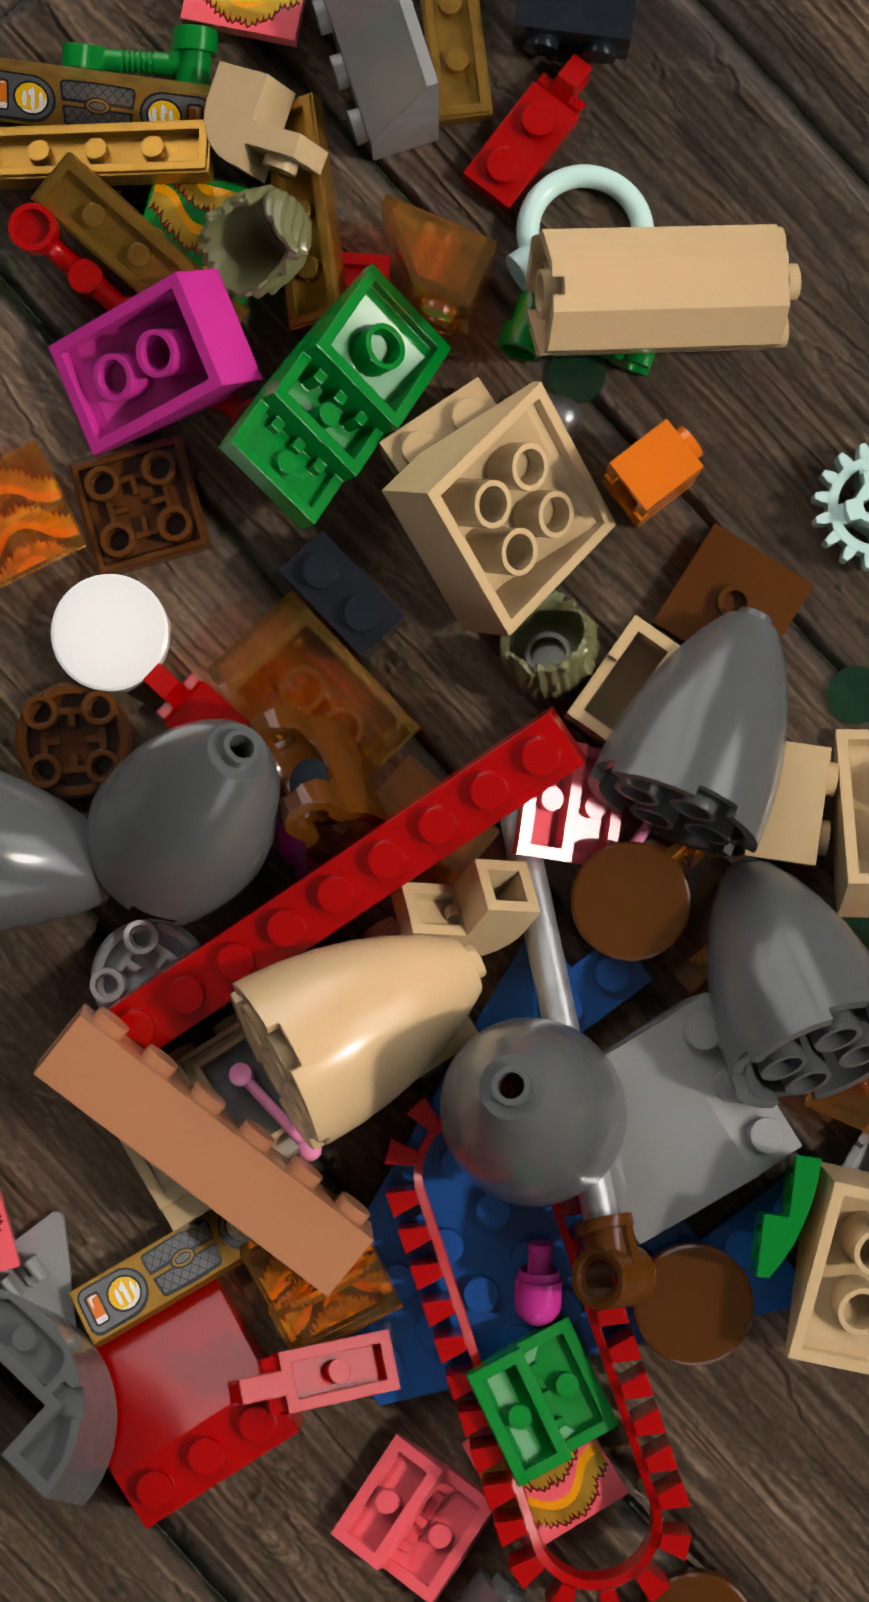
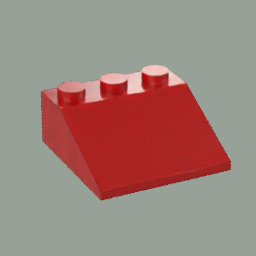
[91,1278,304,1529]

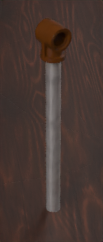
[500,808,657,1310]

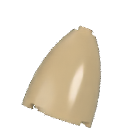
[230,934,487,1150]

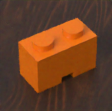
[601,419,704,528]

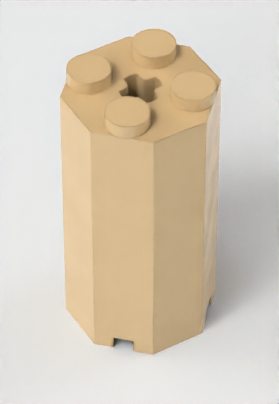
[526,224,801,357]

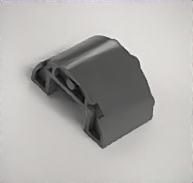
[0,1289,117,1506]

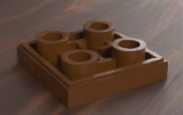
[68,434,213,575]

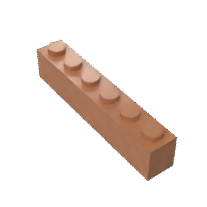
[33,1003,374,1297]

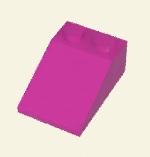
[48,269,263,456]

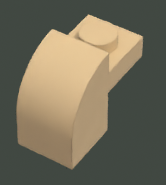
[204,61,328,183]
[391,859,541,956]

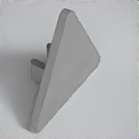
[0,1211,78,1328]

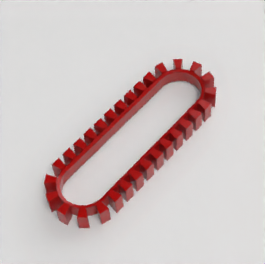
[385,1092,692,1602]

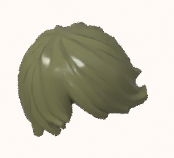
[198,184,312,299]
[499,589,601,700]

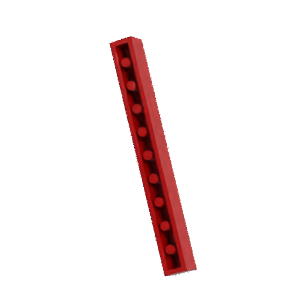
[106,706,586,1049]

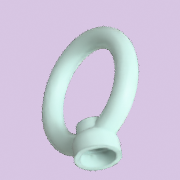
[506,164,654,291]

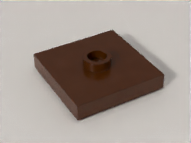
[651,523,814,643]

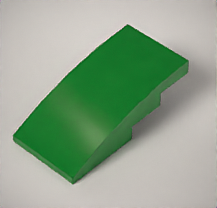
[218,264,452,530]

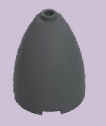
[588,607,789,856]
[86,719,280,925]
[0,770,109,931]
[707,858,869,1108]
[440,1017,627,1207]

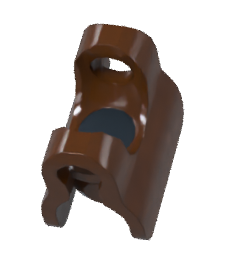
[247,705,386,861]

